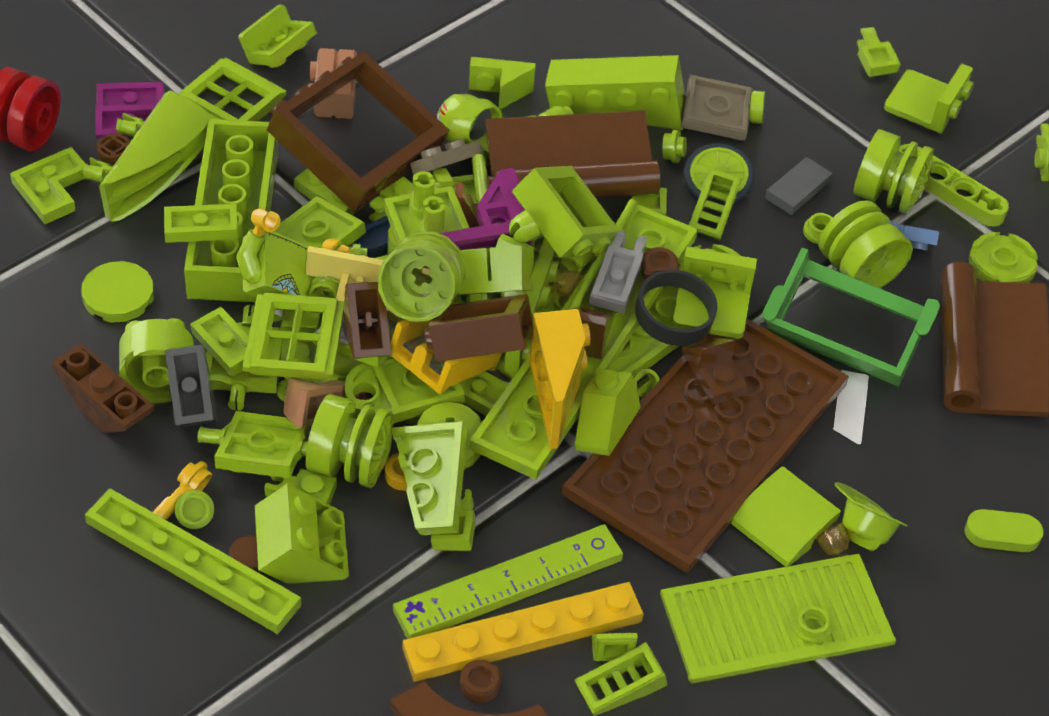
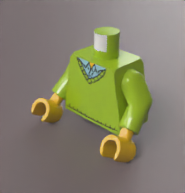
[236,208,350,322]

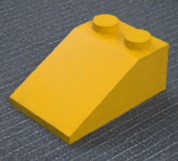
[529,309,590,449]

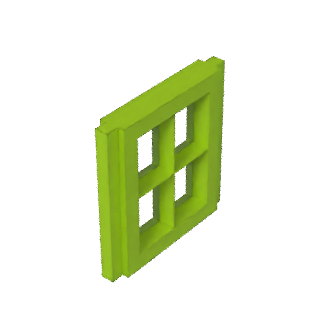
[179,57,286,121]
[242,293,344,380]

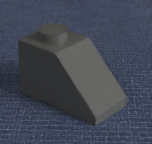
[165,344,218,427]

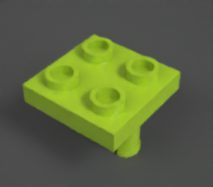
[384,171,469,244]

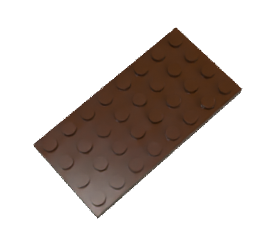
[562,318,849,574]

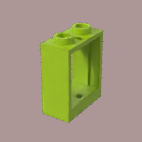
[512,166,619,258]

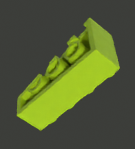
[545,55,686,131]

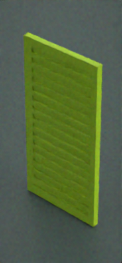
[660,554,896,684]

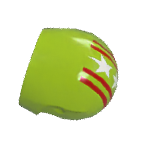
[437,94,503,145]

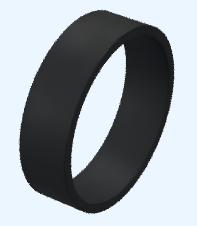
[635,270,717,346]

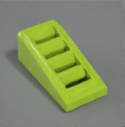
[689,167,742,240]
[575,642,668,716]

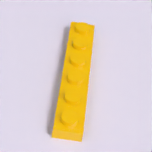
[403,582,643,682]

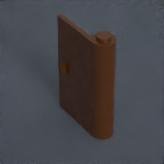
[485,111,660,198]
[941,261,1049,417]

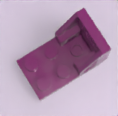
[423,168,531,269]

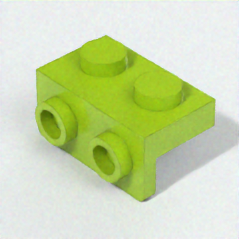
[238,5,317,67]

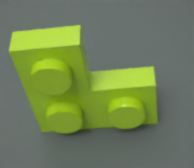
[10,147,85,224]

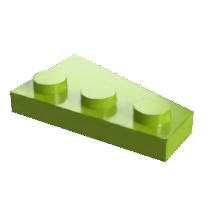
[391,421,468,535]

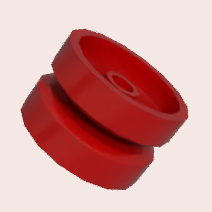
[0,67,61,152]

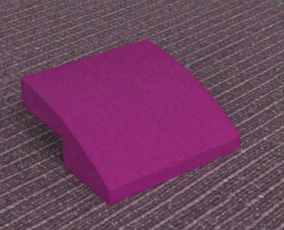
[95,82,164,138]

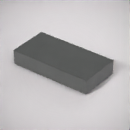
[765,157,833,215]

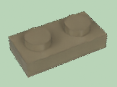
[410,139,482,175]

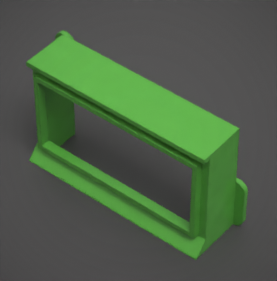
[762,247,940,387]

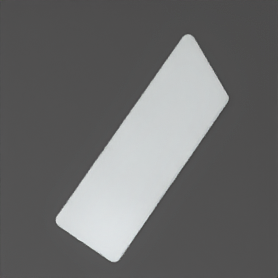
[833,370,869,444]

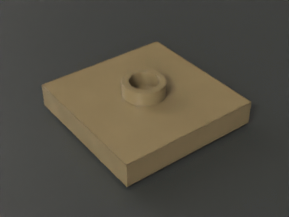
[681,75,753,141]

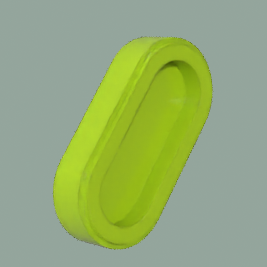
[965,509,1043,552]

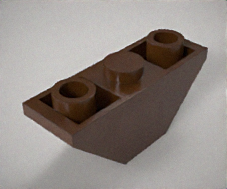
[51,343,154,433]

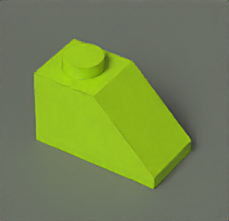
[575,369,641,456]

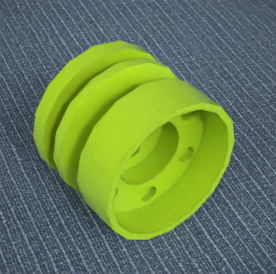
[853,129,934,214]
[818,200,913,288]
[377,231,466,321]
[306,394,394,488]

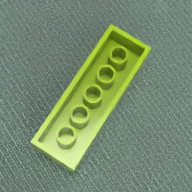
[184,119,278,302]

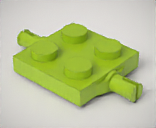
[206,305,282,411]
[198,411,310,479]

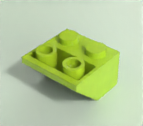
[255,484,349,584]

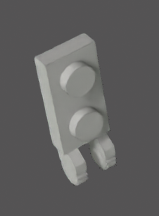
[589,230,647,314]

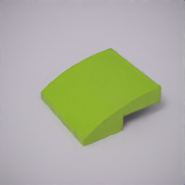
[731,466,841,567]

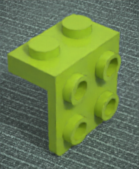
[884,63,974,134]
[673,246,757,339]

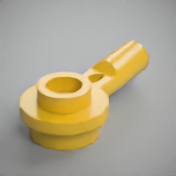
[153,461,212,520]

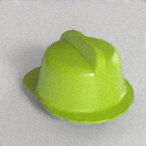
[835,482,908,551]

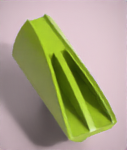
[83,91,213,222]

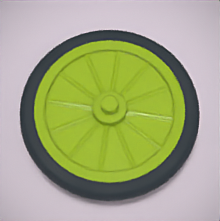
[684,144,754,205]

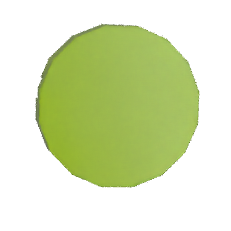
[968,232,1038,283]
[82,261,154,323]

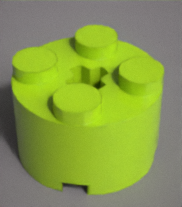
[119,318,194,404]

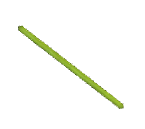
[567,199,637,310]

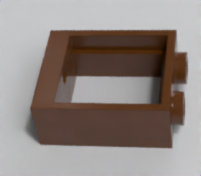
[425,294,533,362]

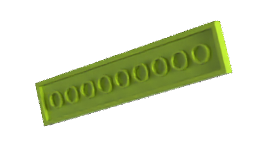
[469,204,698,480]

